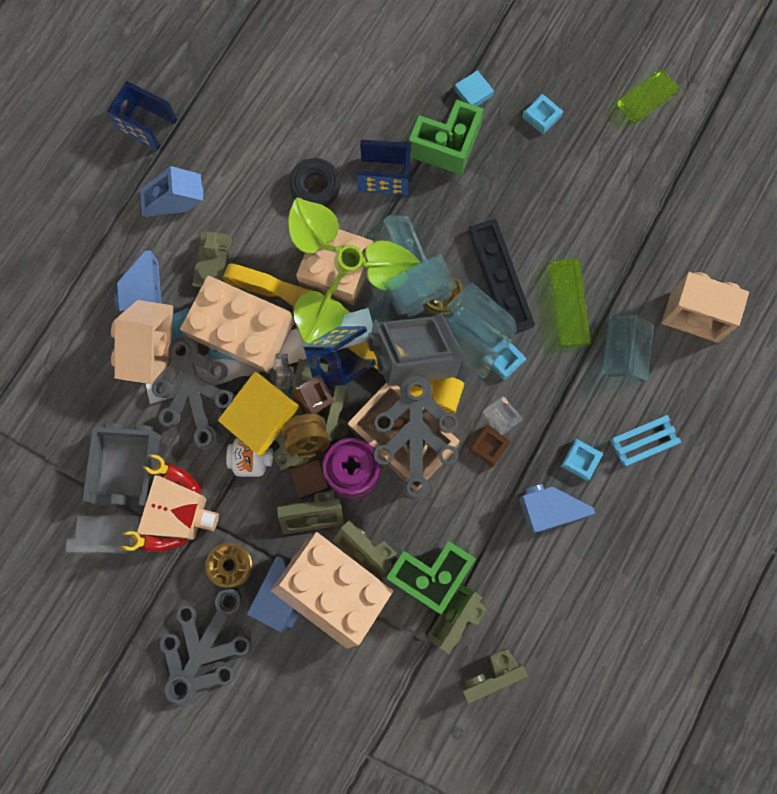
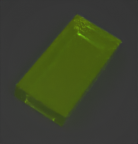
[617,69,681,124]

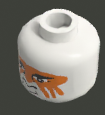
[226,438,273,477]

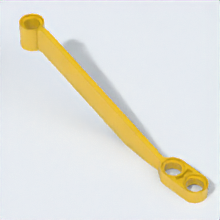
[222,264,464,413]

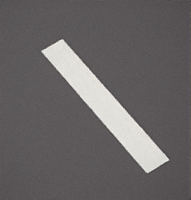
[145,308,373,404]

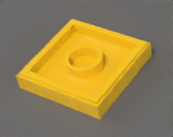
[218,371,300,456]

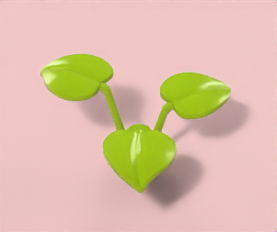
[288,198,420,344]

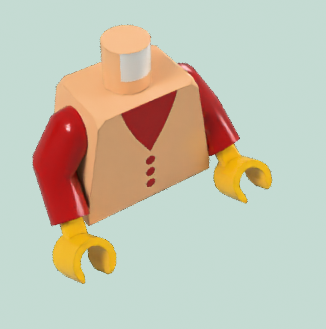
[120,454,219,553]

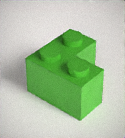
[409,99,484,175]
[386,541,476,615]

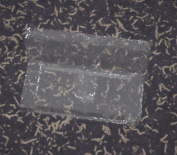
[66,516,140,554]

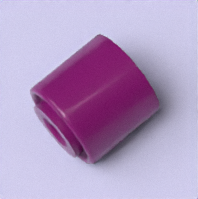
[322,438,381,500]

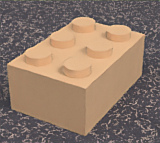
[180,276,295,374]
[348,382,460,492]
[270,532,393,649]

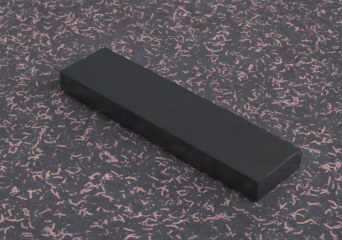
[468,219,535,336]

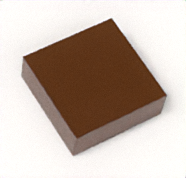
[291,374,334,414]
[468,424,511,468]
[289,459,329,500]

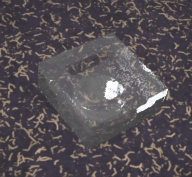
[271,353,294,395]
[482,396,523,435]

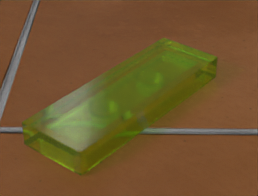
[549,258,591,348]

